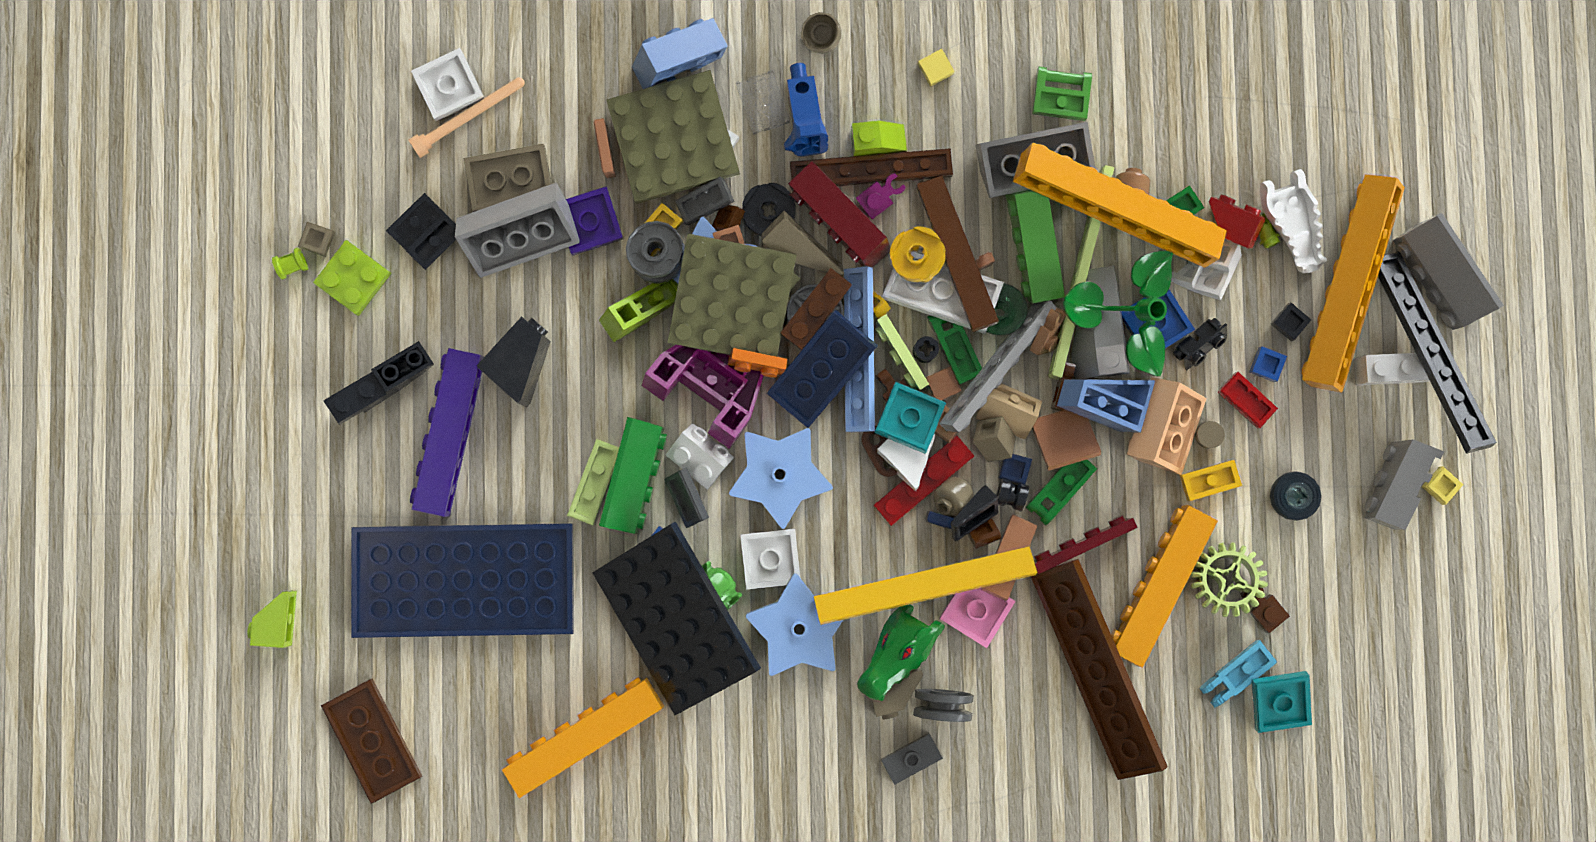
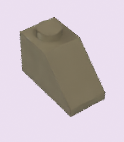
[871,668,923,720]

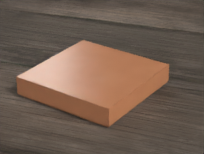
[1032,410,1101,471]

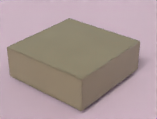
[298,222,335,257]

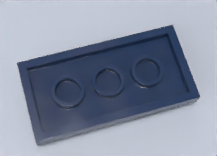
[767,310,878,428]

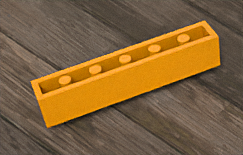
[1111,505,1218,668]
[502,677,664,798]

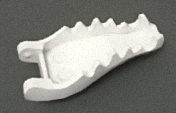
[1260,169,1327,274]

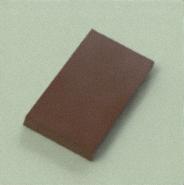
[321,678,422,804]

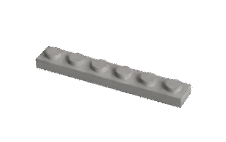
[939,301,1057,433]

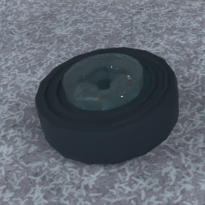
[1270,471,1322,521]

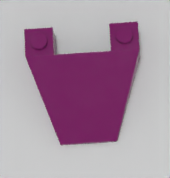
[641,345,764,449]

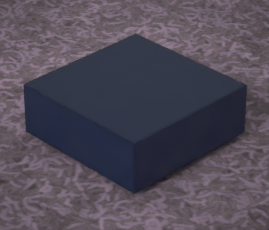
[998,454,1032,484]
[925,511,954,529]

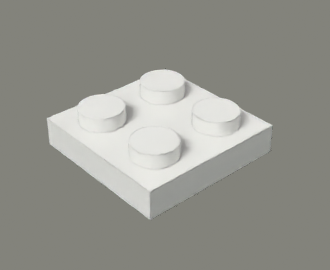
[411,48,484,121]
[740,529,800,590]

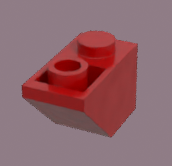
[1209,194,1266,248]

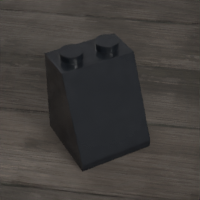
[477,316,551,407]

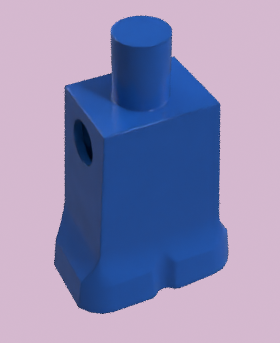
[784,63,828,157]

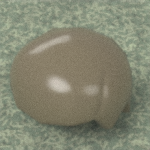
[801,12,841,54]

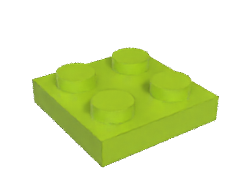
[313,240,392,316]

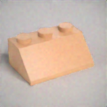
[1127,377,1207,475]

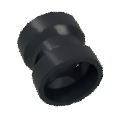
[996,478,1029,512]

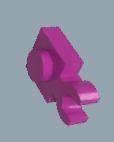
[855,173,906,220]

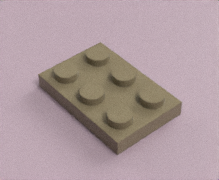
[463,144,552,212]

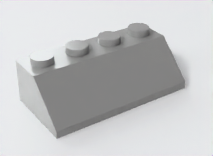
[975,122,1096,198]
[455,182,579,278]
[1393,213,1504,330]

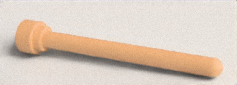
[408,77,525,158]

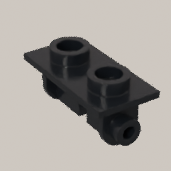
[1173,318,1227,371]

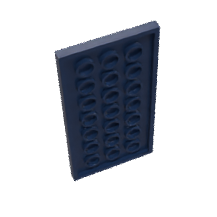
[351,523,574,638]

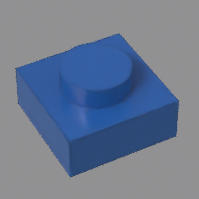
[1249,346,1287,382]

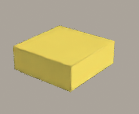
[918,49,955,87]
[1422,466,1463,505]

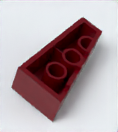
[788,161,890,268]

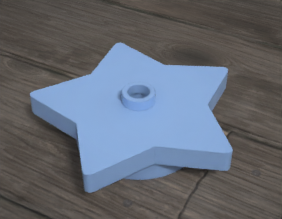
[729,428,833,529]
[746,573,843,676]

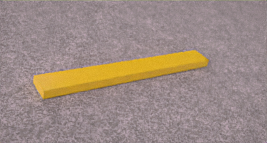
[814,546,1037,625]

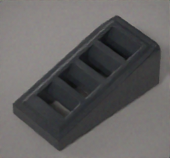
[951,485,998,542]

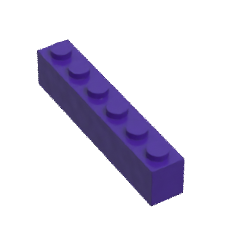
[410,348,484,517]

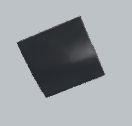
[386,193,456,270]

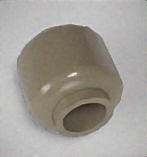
[933,477,974,518]

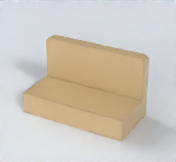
[976,383,1042,439]

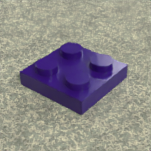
[566,186,624,256]

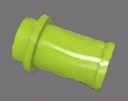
[1259,213,1280,249]

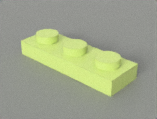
[875,314,929,391]

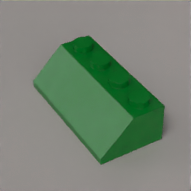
[599,417,667,534]

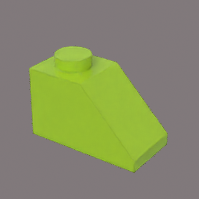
[850,120,907,156]
[247,590,297,648]

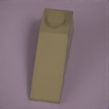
[762,211,844,275]

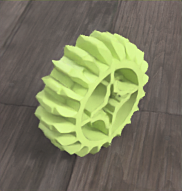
[1190,542,1268,617]

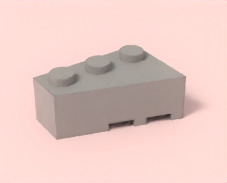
[1365,439,1444,530]

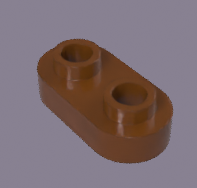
[861,425,897,477]

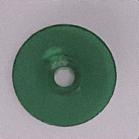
[986,283,1027,336]

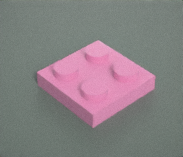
[939,588,1016,648]

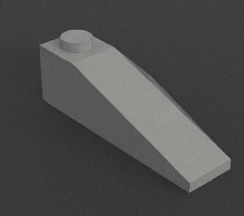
[1071,265,1130,380]

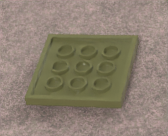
[606,70,740,204]
[667,233,797,357]

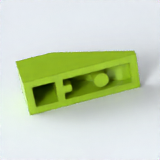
[599,279,678,342]

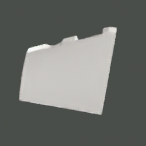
[1171,241,1242,300]
[877,434,935,491]

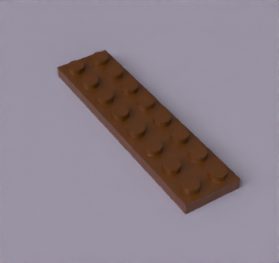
[1031,559,1168,780]

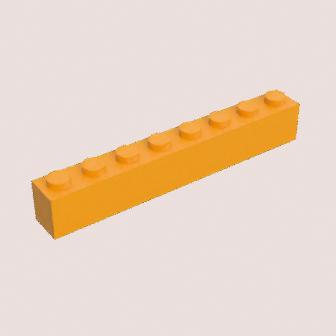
[1013,143,1226,268]
[1302,174,1405,393]

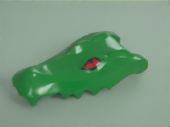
[857,604,945,701]

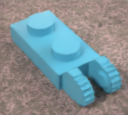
[1199,640,1277,708]

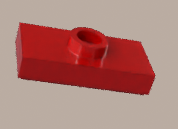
[1218,372,1278,429]

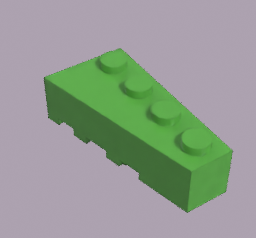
[1005,190,1065,303]

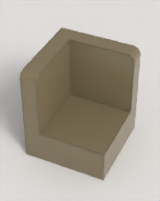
[973,416,1016,462]

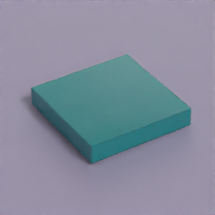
[874,382,946,454]
[1252,671,1312,733]

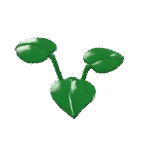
[1063,251,1173,377]

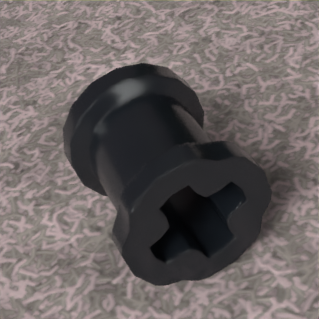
[912,336,939,363]

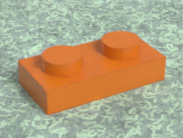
[728,348,787,377]

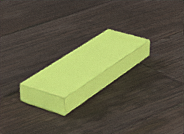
[567,439,619,525]

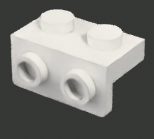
[666,424,734,490]

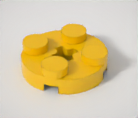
[890,226,946,283]

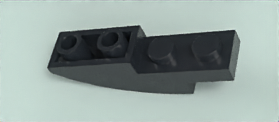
[323,341,434,425]

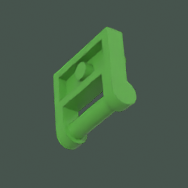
[1032,66,1092,121]

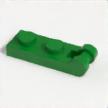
[927,315,982,385]
[1025,460,1097,526]

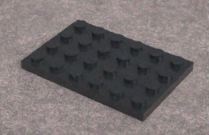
[592,522,761,715]

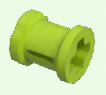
[272,247,308,280]

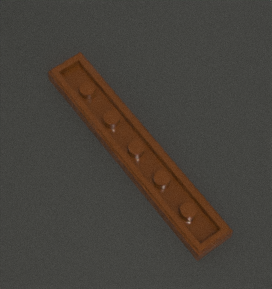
[790,148,953,186]
[917,176,999,332]

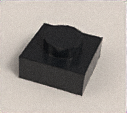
[1271,302,1311,341]

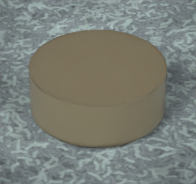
[1195,421,1225,449]

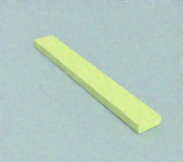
[1048,165,1114,380]

